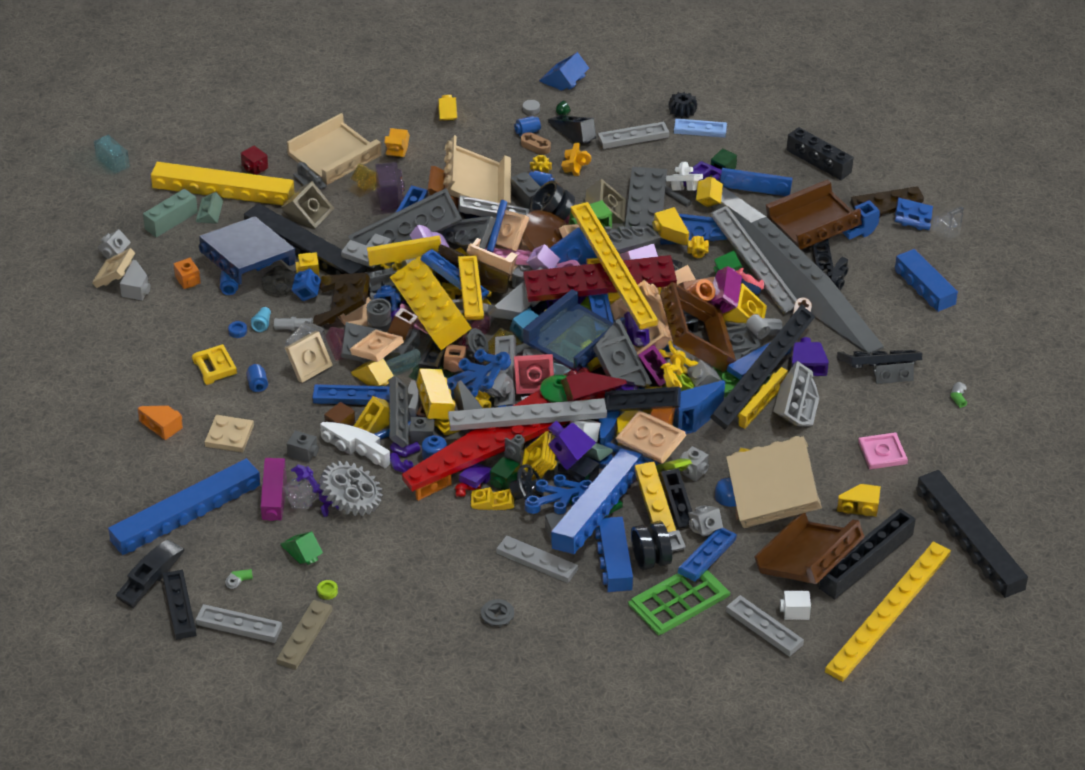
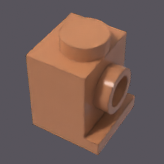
[444,345,466,372]

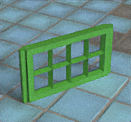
[628,570,730,636]

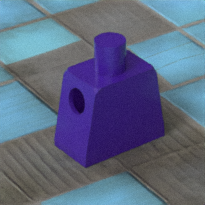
[792,337,829,376]
[548,420,596,470]

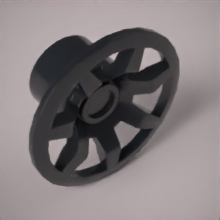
[510,464,544,500]

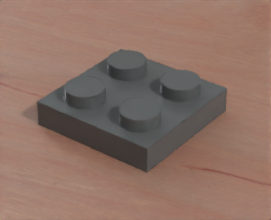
[341,322,383,362]

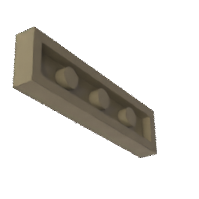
[277,600,332,670]

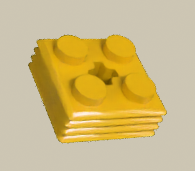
[521,431,557,481]

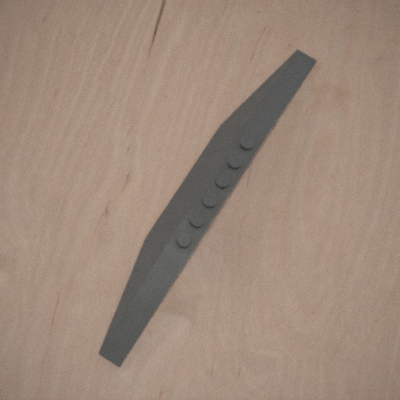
[712,187,884,354]

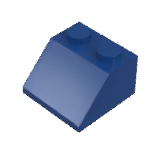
[539,52,589,91]

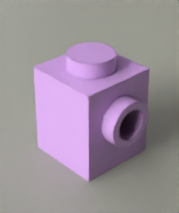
[526,244,560,270]

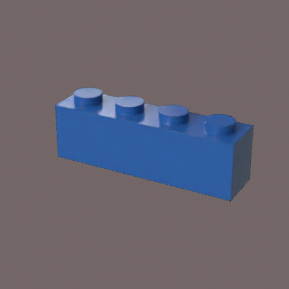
[895,249,958,312]
[595,517,633,592]

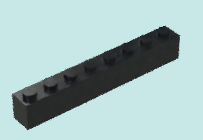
[244,203,367,275]
[916,470,1028,598]

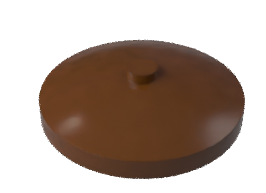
[522,210,569,264]

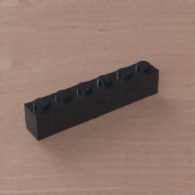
[819,508,916,600]

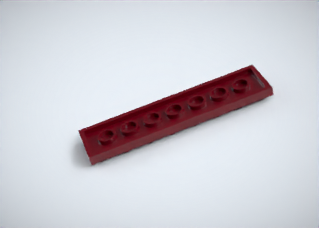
[523,255,677,302]

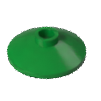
[540,375,568,403]

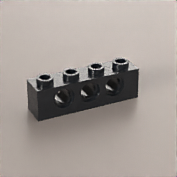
[786,127,854,181]

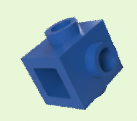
[292,268,321,301]
[374,285,402,312]

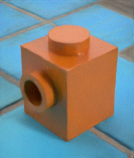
[173,258,201,289]

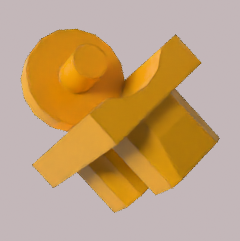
[561,143,592,176]

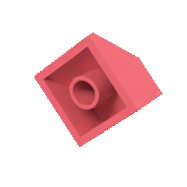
[514,354,554,394]

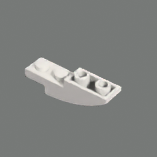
[320,422,390,468]

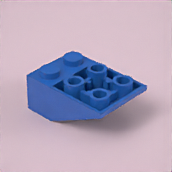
[673,380,725,434]

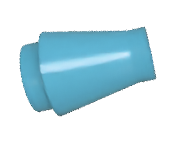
[251,307,271,332]

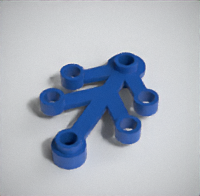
[447,349,511,398]
[525,474,592,514]

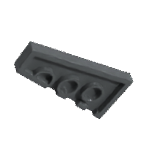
[439,216,496,250]
[604,226,661,254]

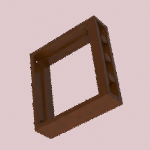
[660,282,736,372]

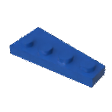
[660,214,728,245]

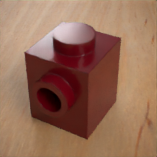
[240,145,268,175]

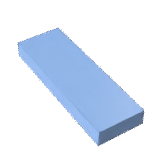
[674,119,727,138]

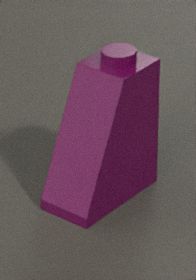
[708,266,742,314]
[638,345,674,387]
[261,458,287,521]

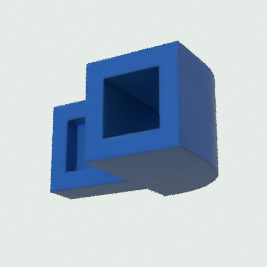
[842,200,880,240]

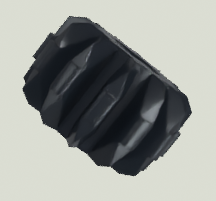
[668,91,698,119]

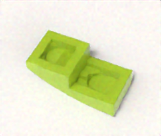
[656,458,692,474]

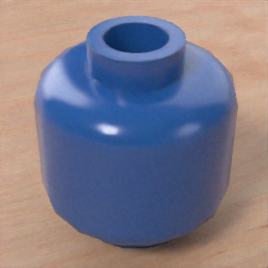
[422,435,447,460]

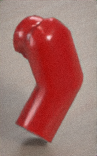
[454,482,481,497]

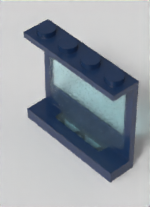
[523,289,626,372]

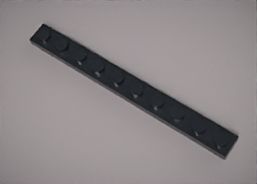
[710,305,816,430]

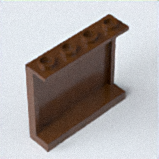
[766,179,862,250]
[754,513,865,584]

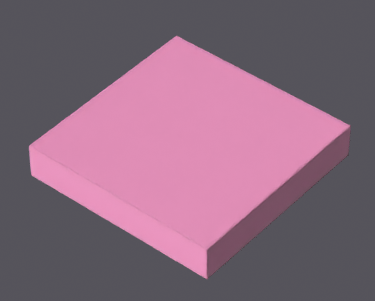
[858,432,908,470]

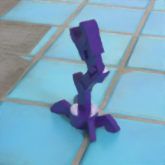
[291,465,339,517]

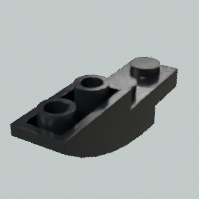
[116,539,185,608]

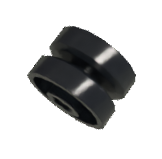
[530,180,575,220]
[631,520,672,571]

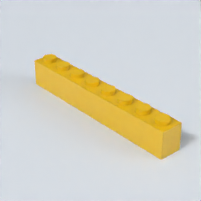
[151,162,294,206]

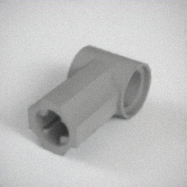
[746,314,783,339]

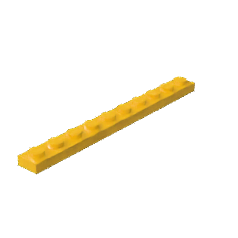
[571,202,658,330]
[825,541,951,682]

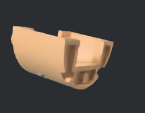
[466,217,529,281]
[610,280,673,355]

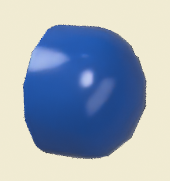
[715,477,737,507]

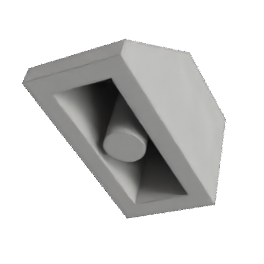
[120,260,150,301]

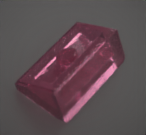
[325,327,346,360]

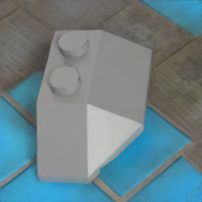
[487,266,543,320]
[773,361,819,427]

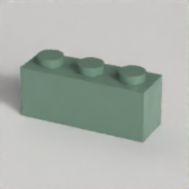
[143,189,198,238]

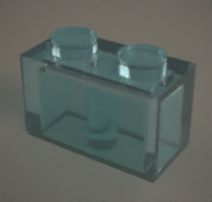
[94,134,130,174]

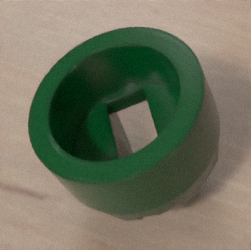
[556,100,571,115]

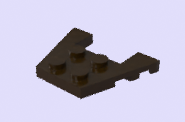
[312,273,370,331]

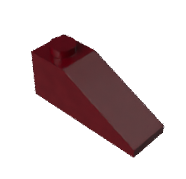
[561,371,627,401]

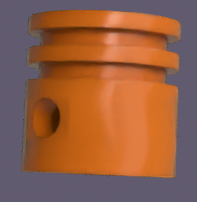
[686,279,715,302]

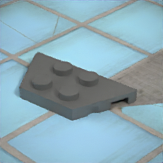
[593,319,652,387]
[726,321,761,361]

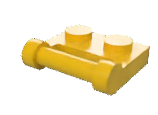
[192,344,237,385]

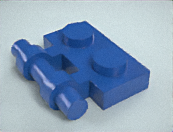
[894,198,933,230]

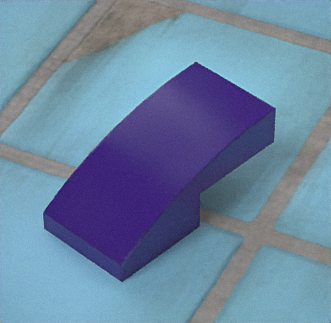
[624,311,650,347]
[459,463,492,488]

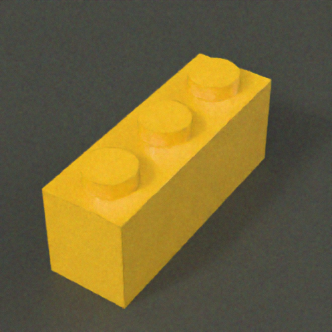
[416,369,455,419]

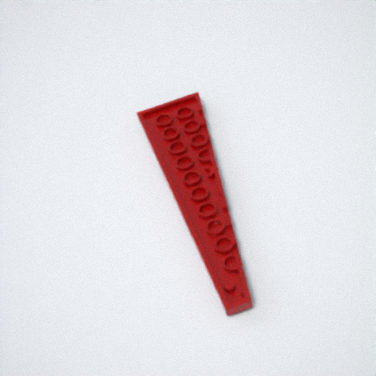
[402,367,605,492]

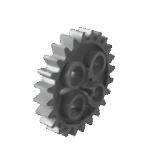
[319,461,383,516]

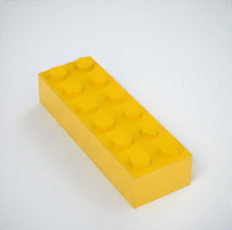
[390,256,472,350]

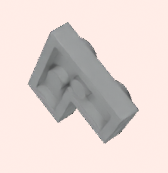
[341,233,391,268]

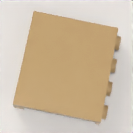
[287,113,381,185]
[443,135,511,205]
[727,436,822,528]

